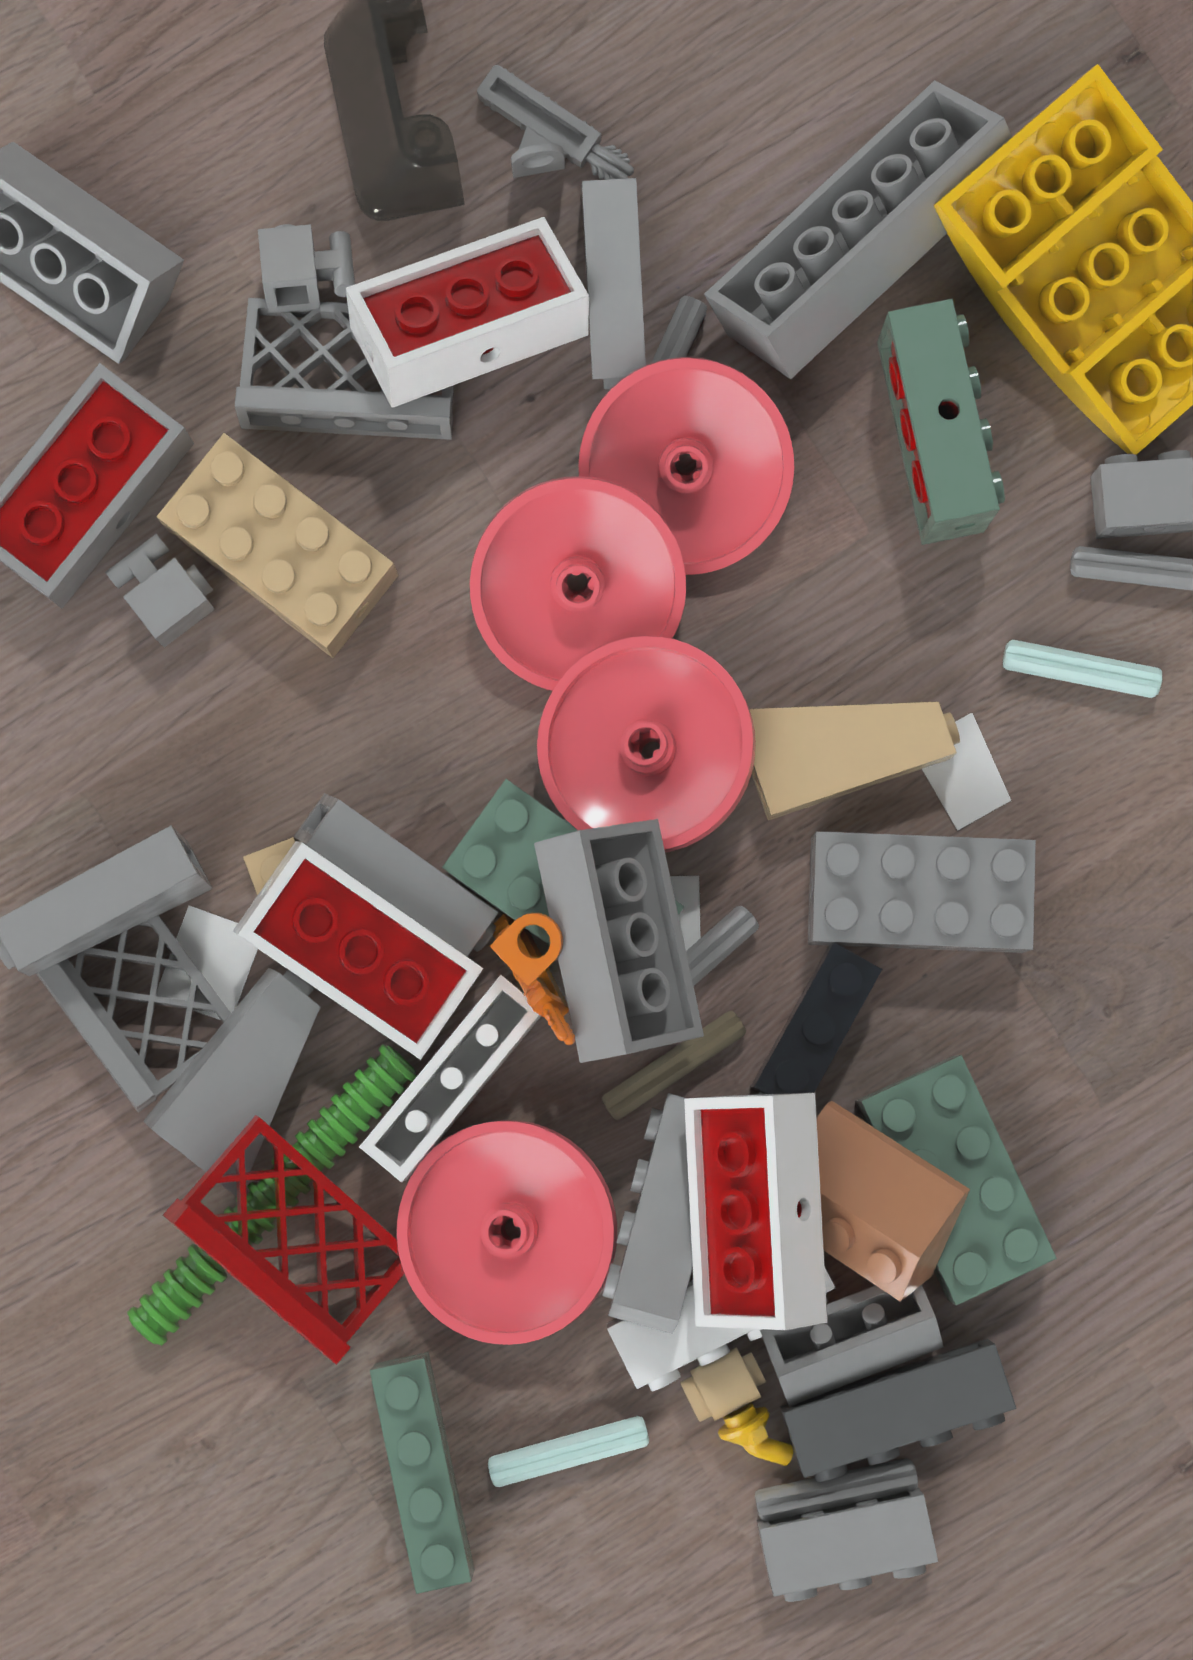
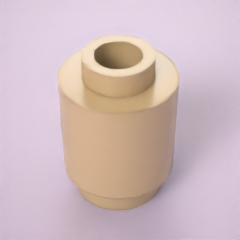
[680,1347,766,1422]

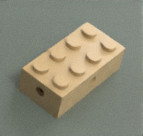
[157,433,399,658]

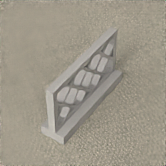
[235,298,454,440]
[36,915,231,1113]

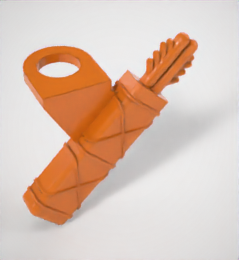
[490,913,575,1045]

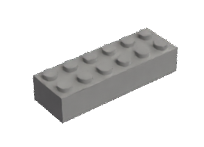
[704,80,1012,379]

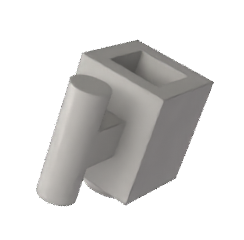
[258,224,355,313]
[105,533,215,648]

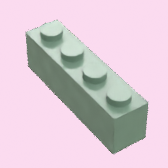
[370,1352,475,1594]

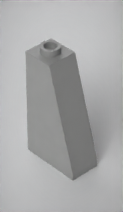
[581,178,646,389]
[294,793,498,957]
[0,825,213,976]
[143,968,321,1196]

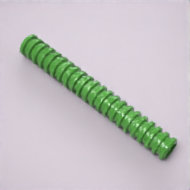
[127,1044,417,1346]

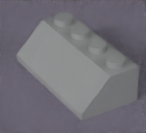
[0,142,184,364]
[534,819,704,1063]

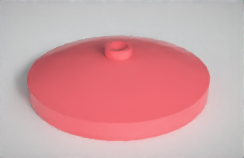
[578,357,794,575]
[470,476,686,691]
[537,636,756,853]
[397,1120,617,1345]

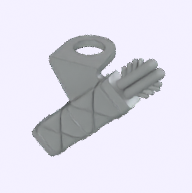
[477,65,634,180]

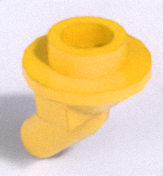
[718,1403,793,1466]

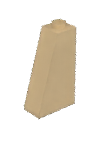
[750,702,960,821]

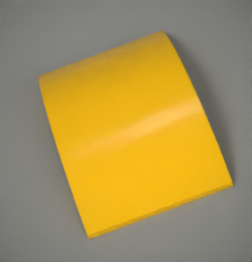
[934,64,1193,455]

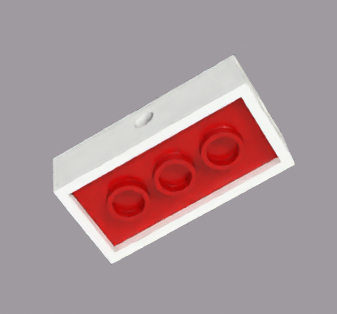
[346,217,589,408]
[233,841,483,1060]
[684,1093,827,1330]

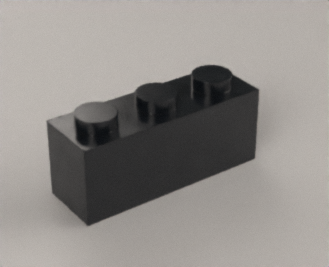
[750,942,883,1094]

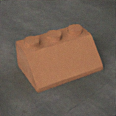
[816,1101,970,1302]

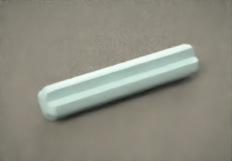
[1003,640,1162,698]
[488,1416,649,1487]

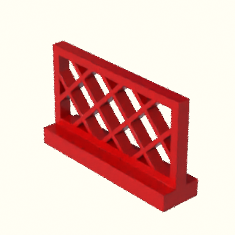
[162,1115,405,1365]

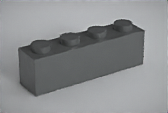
[780,1339,1017,1482]

